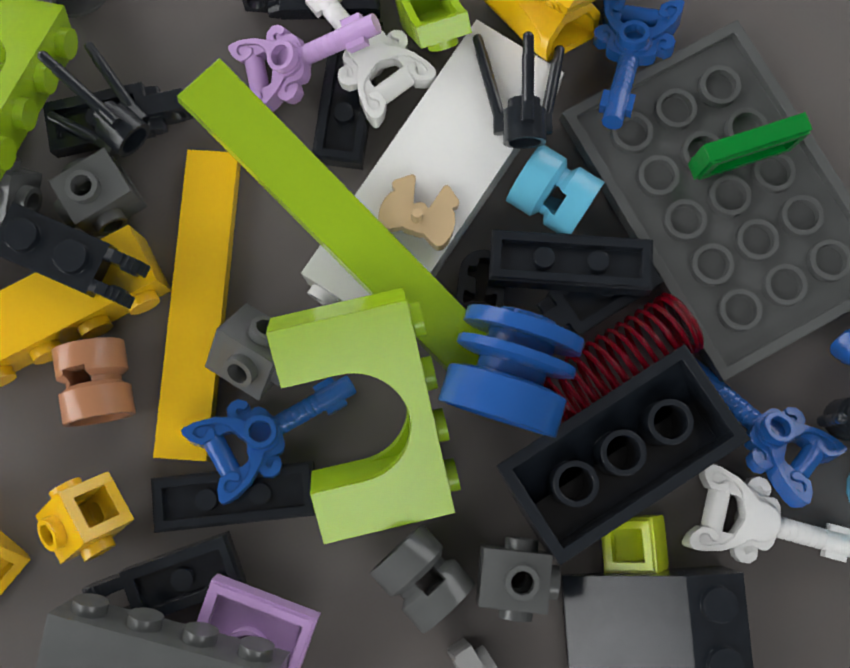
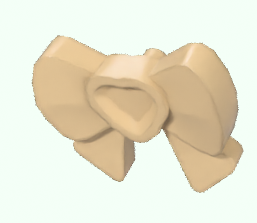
[378,174,460,251]

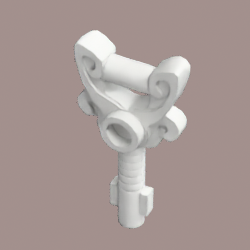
[305,0,437,128]
[682,464,850,564]

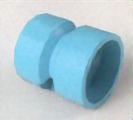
[506,145,605,235]

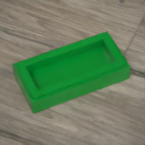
[688,112,813,181]

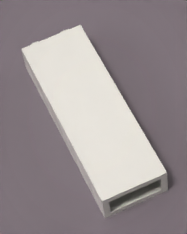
[301,19,564,306]

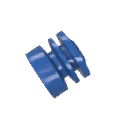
[438,304,585,438]

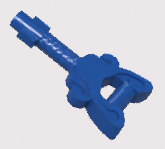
[593,0,685,130]
[695,358,847,508]
[181,375,357,505]

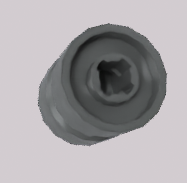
[370,523,476,634]

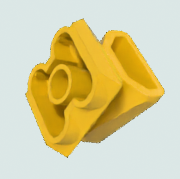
[483,0,600,62]

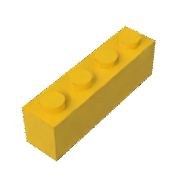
[0,225,171,387]

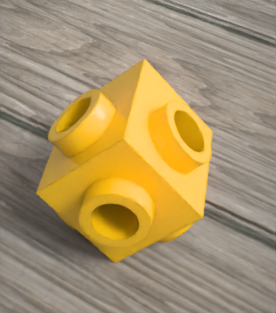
[35,471,134,564]

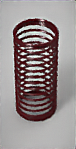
[544,292,704,424]

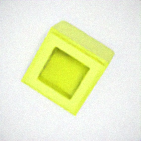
[601,515,669,573]

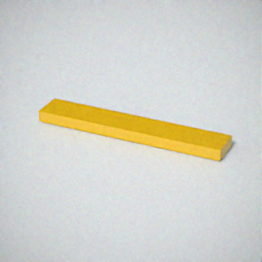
[153,149,241,462]

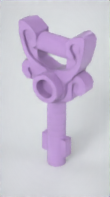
[228,12,382,112]

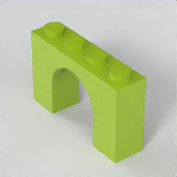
[0,0,78,181]
[266,288,461,544]

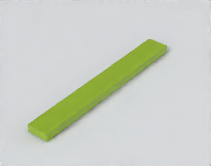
[177,58,486,371]

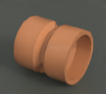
[52,337,136,427]

